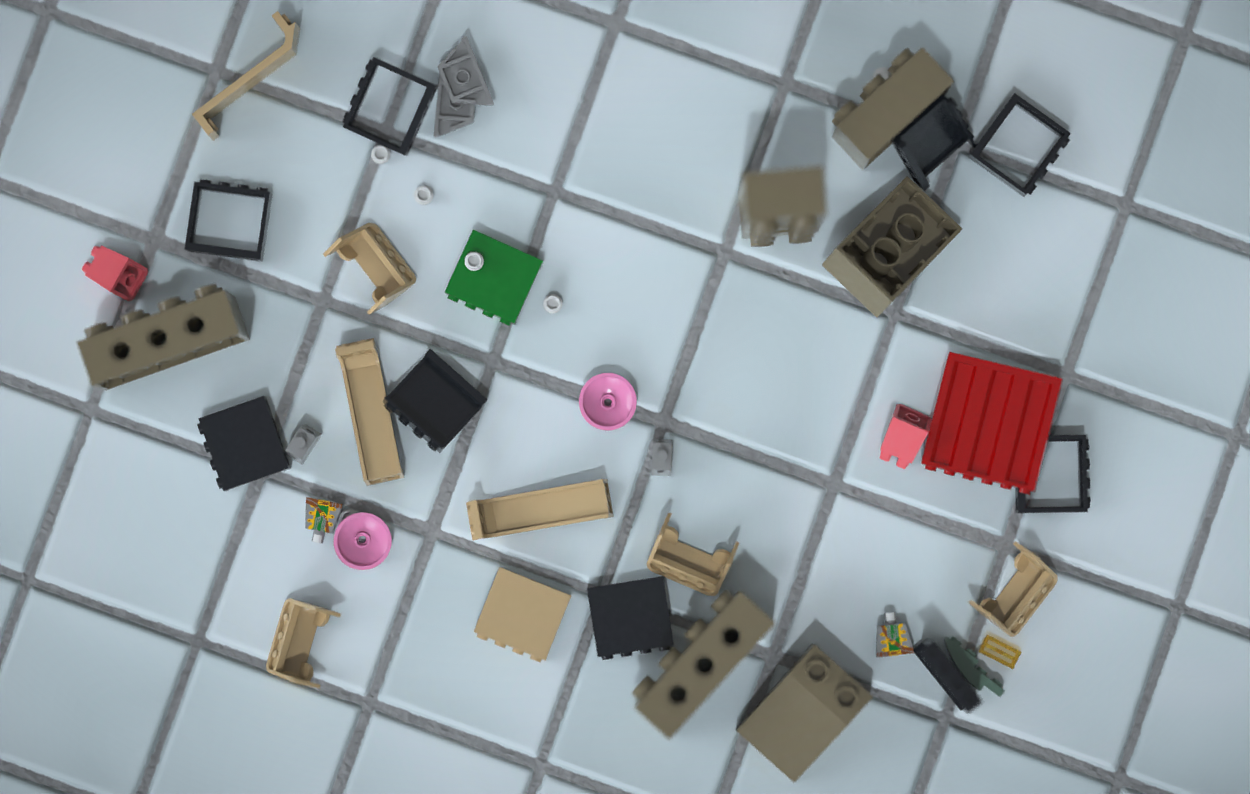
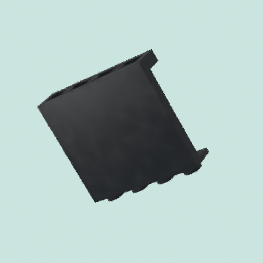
[891,94,976,191]
[383,349,488,453]
[197,396,291,492]
[587,576,674,660]
[913,638,983,714]

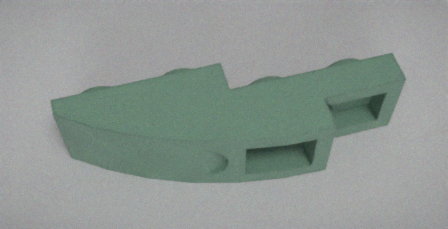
[944,636,1005,697]

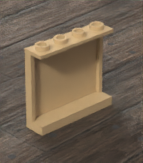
[474,567,571,662]

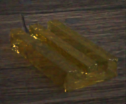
[978,634,1022,669]

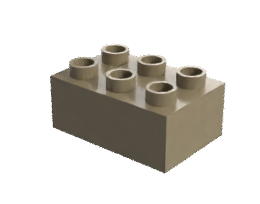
[831,47,954,170]

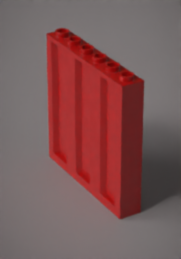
[921,352,1063,495]

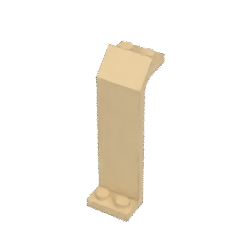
[192,11,300,141]
[335,338,405,486]
[466,479,614,540]

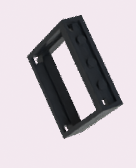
[343,57,438,156]
[968,93,1071,197]
[184,180,272,262]
[1015,435,1091,513]

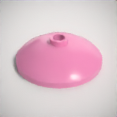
[579,373,637,431]
[333,512,392,570]

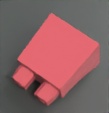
[82,245,148,301]
[880,404,932,469]

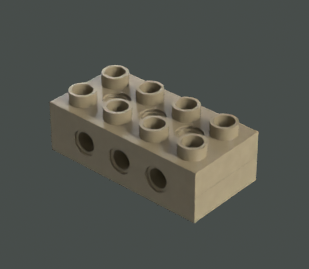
[738,166,827,247]
[77,284,250,390]
[632,590,776,740]

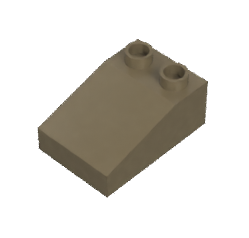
[822,176,962,318]
[736,643,873,783]

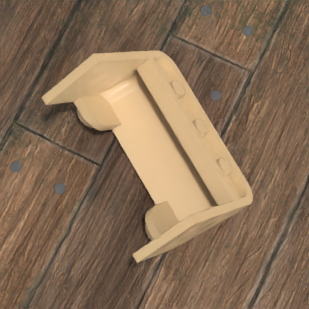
[323,223,416,315]
[647,512,739,596]
[968,541,1058,637]
[266,598,341,689]

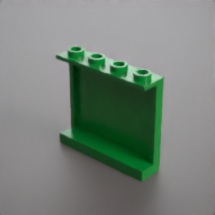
[445,230,543,326]

